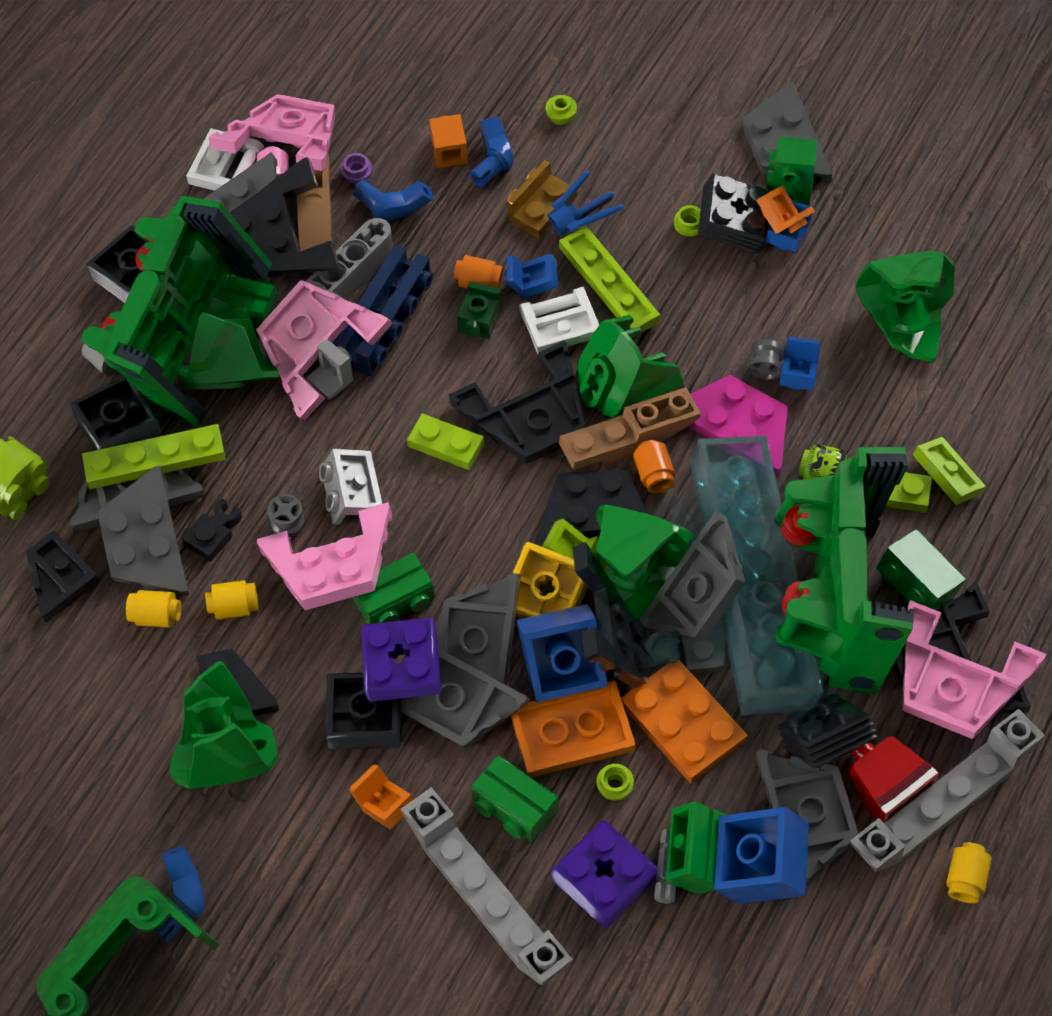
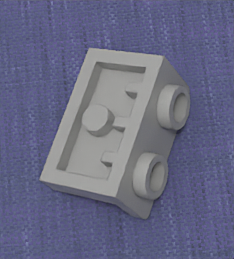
[319,449,382,525]

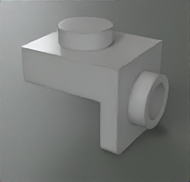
[307,339,353,400]

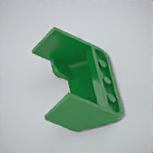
[36,876,220,1016]

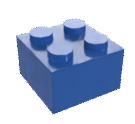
[517,604,608,703]
[714,807,809,904]

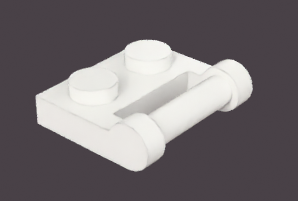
[186,128,264,191]
[519,287,599,354]

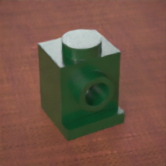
[457,281,502,339]

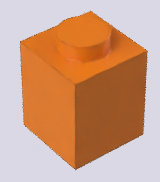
[429,114,468,168]

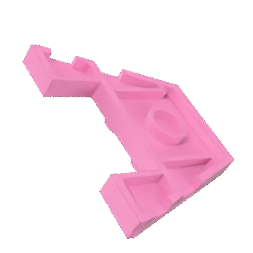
[209,94,335,171]
[256,280,393,420]
[257,502,392,610]
[902,600,1046,739]

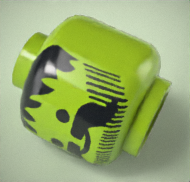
[798,444,847,480]

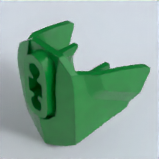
[855,251,955,363]
[178,296,279,389]
[576,315,684,417]
[596,504,694,620]
[169,661,279,789]

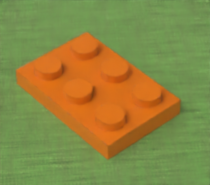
[621,657,748,784]
[510,680,636,778]

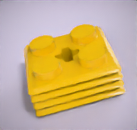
[513,542,588,619]

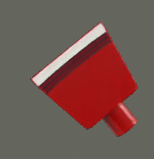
[848,736,939,823]

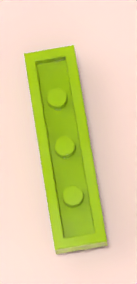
[559,226,660,334]
[82,424,226,490]

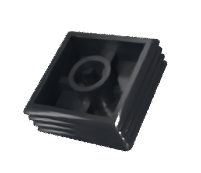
[698,173,770,253]
[86,225,149,303]
[70,376,162,451]
[325,672,402,750]
[777,694,878,769]

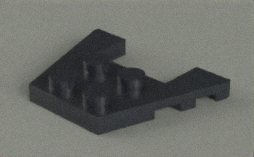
[230,157,341,278]
[449,341,586,464]
[534,470,647,547]
[572,542,649,688]
[893,583,1031,713]

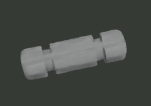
[654,829,676,904]

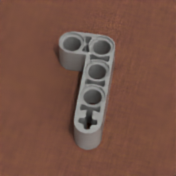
[305,218,393,300]

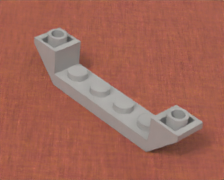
[850,709,1045,872]
[401,787,573,986]

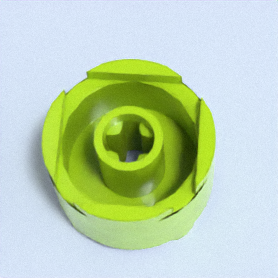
[0,437,50,520]

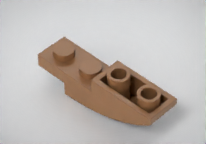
[297,154,333,251]
[559,387,701,470]

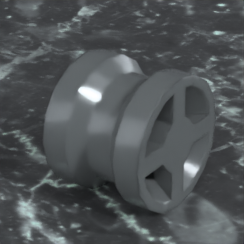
[748,339,785,381]
[267,494,305,538]

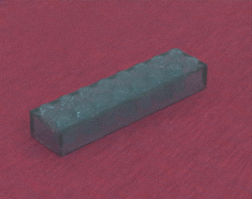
[689,436,823,715]

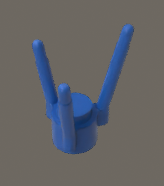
[547,170,623,236]

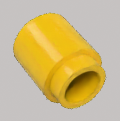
[205,580,259,620]
[126,590,181,628]
[946,842,992,903]

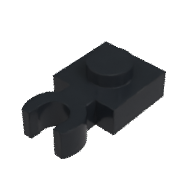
[181,499,242,562]

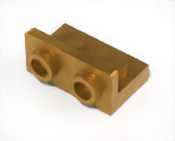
[506,160,577,239]

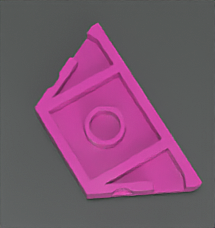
[687,375,788,477]

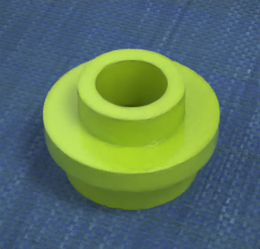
[546,95,577,125]
[674,205,701,237]
[597,764,634,801]

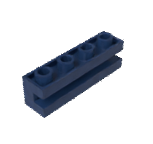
[332,244,433,376]

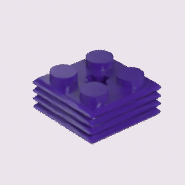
[361,618,441,701]
[552,820,658,928]

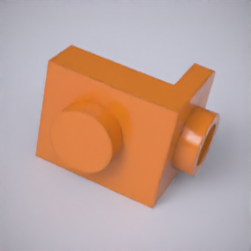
[756,185,815,234]
[350,764,414,830]

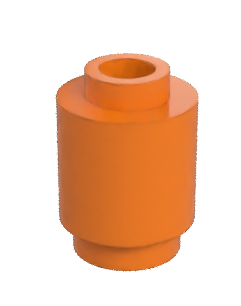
[453,255,503,289]
[633,440,675,494]

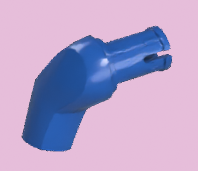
[469,116,514,188]
[353,179,434,222]
[154,846,205,943]

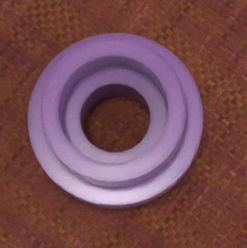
[341,153,373,184]

